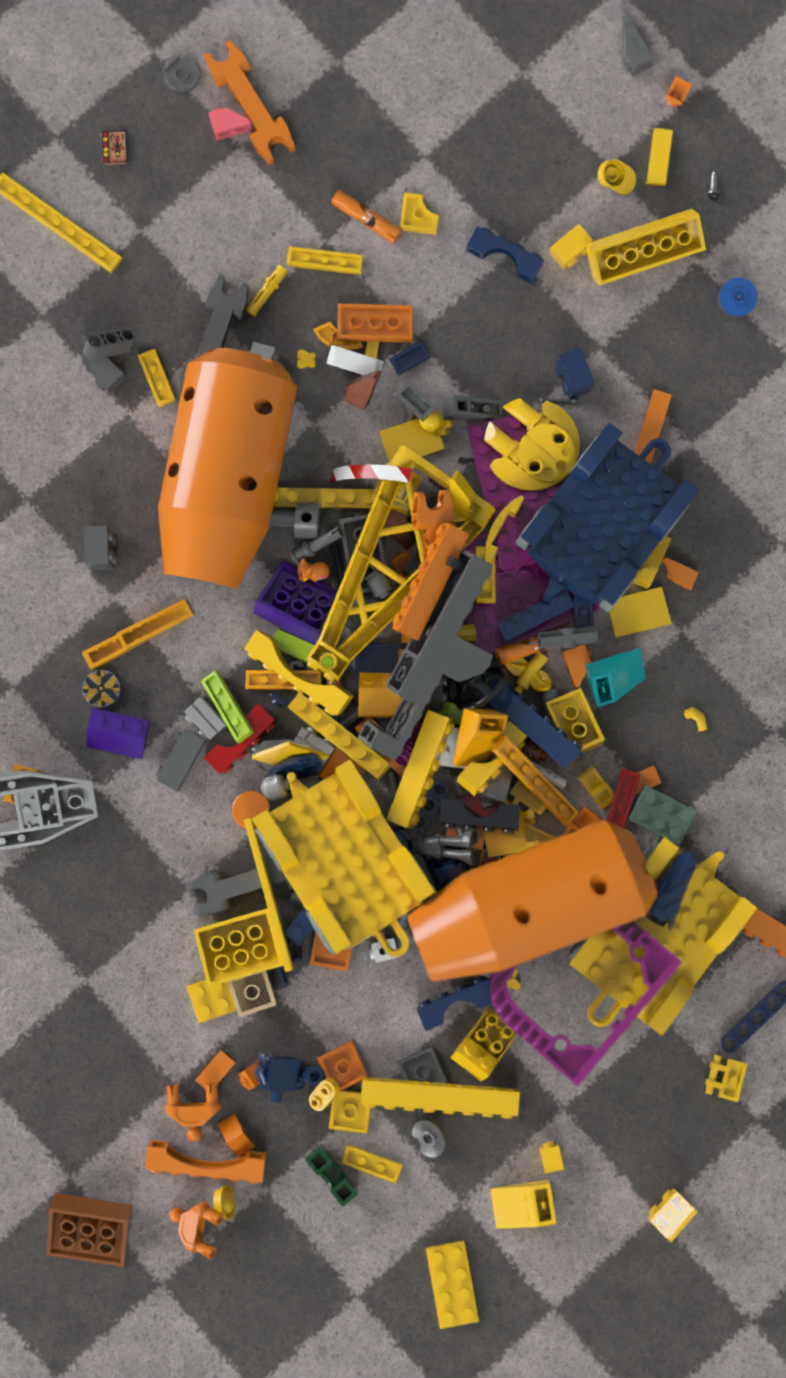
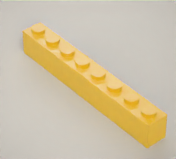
[360,1077,520,1119]

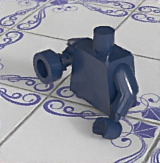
[255,1052,324,1102]

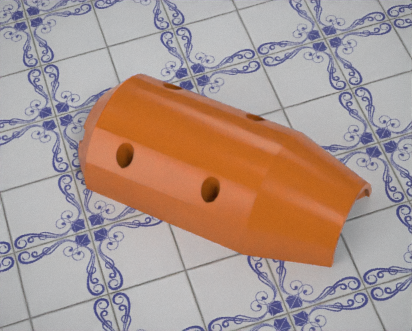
[158,348,298,589]
[407,819,658,981]

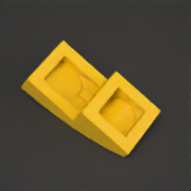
[577,766,614,810]

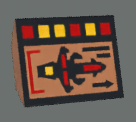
[101,130,128,165]

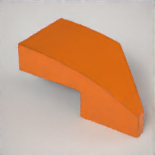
[662,558,699,590]

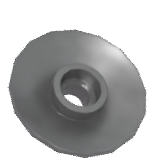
[412,1120,445,1158]

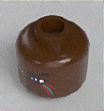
[521,739,547,765]

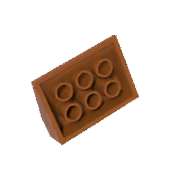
[47,1193,133,1267]

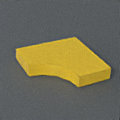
[400,193,439,235]

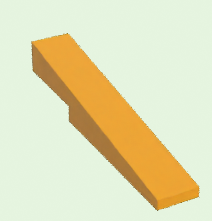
[82,599,193,671]

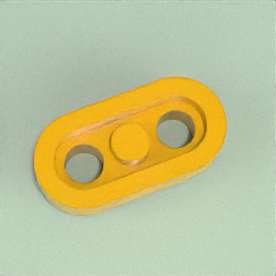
[309,1078,339,1111]

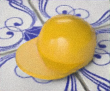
[597,159,636,195]

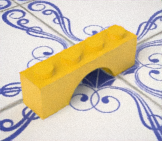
[457,721,527,796]

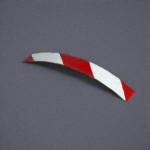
[330,464,412,483]

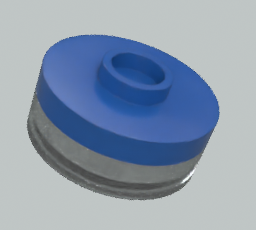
[717,278,758,318]

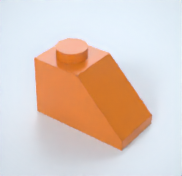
[561,644,592,689]

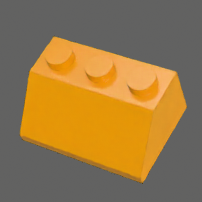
[358,672,403,718]

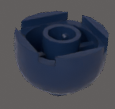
[430,858,469,885]

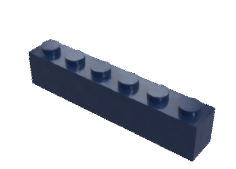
[489,678,584,772]

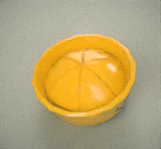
[213,1184,236,1220]

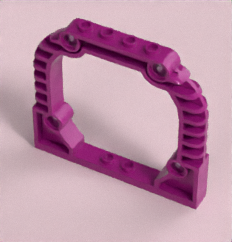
[490,921,682,1087]

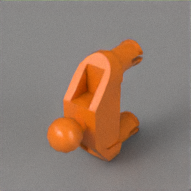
[165,1083,221,1142]
[169,1201,224,1260]

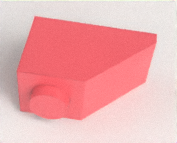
[209,108,252,140]

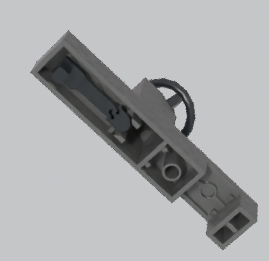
[358,549,508,760]

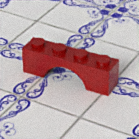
[204,703,276,775]

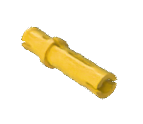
[245,265,288,317]

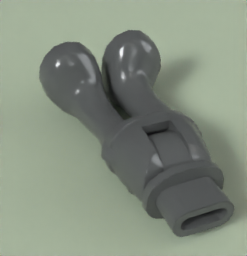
[412,829,480,866]

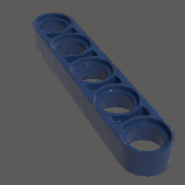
[720,981,786,1053]

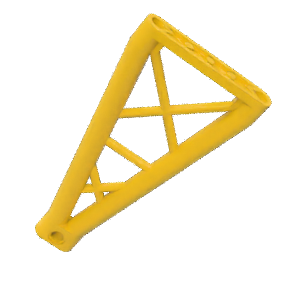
[306,446,496,682]

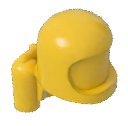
[420,409,455,436]

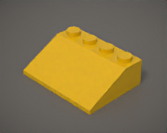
[194,908,284,987]

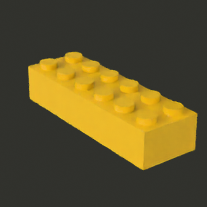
[585,209,706,286]

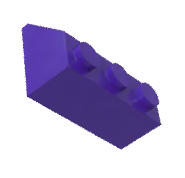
[86,708,151,759]

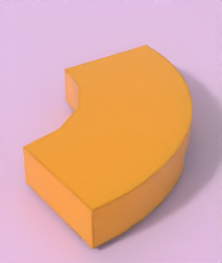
[313,321,363,351]

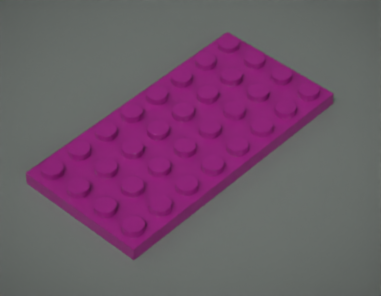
[467,409,560,571]

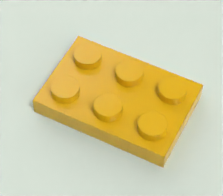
[186,979,237,1023]

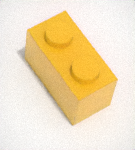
[549,224,594,270]

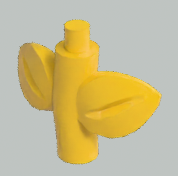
[505,652,552,694]

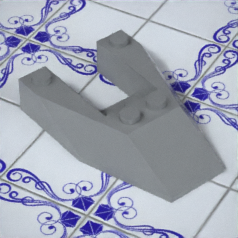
[0,770,98,851]

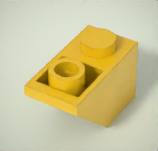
[446,471,475,519]

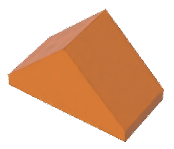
[218,1113,256,1157]

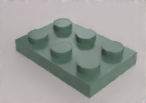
[628,785,697,846]

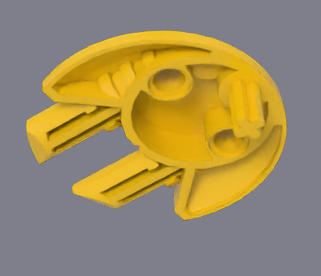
[484,398,580,491]

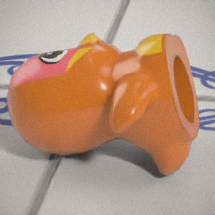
[298,558,330,582]

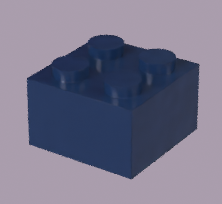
[554,347,594,399]

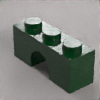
[305,1144,359,1207]

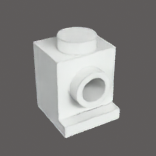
[368,937,397,963]

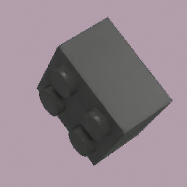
[84,525,117,570]

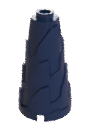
[644,851,697,929]

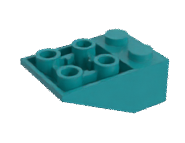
[585,648,646,707]

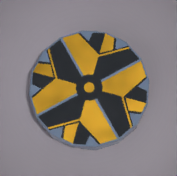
[82,670,121,708]

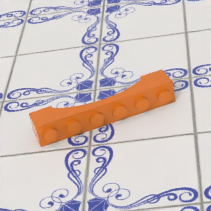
[145,1139,267,1184]

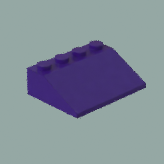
[253,561,338,645]

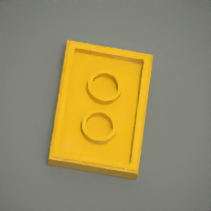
[379,418,445,463]
[609,587,672,638]

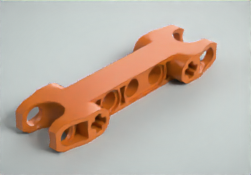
[204,40,296,165]
[411,490,455,561]

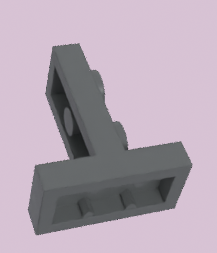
[395,381,436,422]

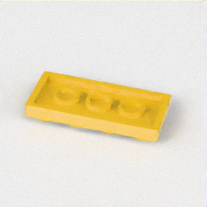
[426,1241,479,1329]

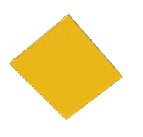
[252,741,329,766]

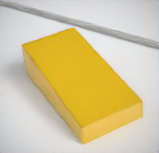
[365,342,379,359]

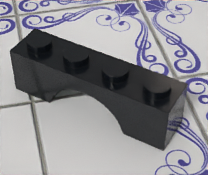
[440,799,520,834]

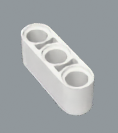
[326,345,384,375]

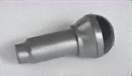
[707,172,721,201]

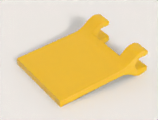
[483,810,540,858]

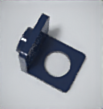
[269,690,298,708]
[276,956,302,988]

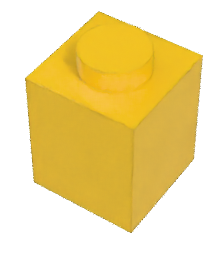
[539,1141,564,1174]

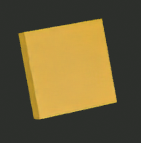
[329,1090,370,1134]

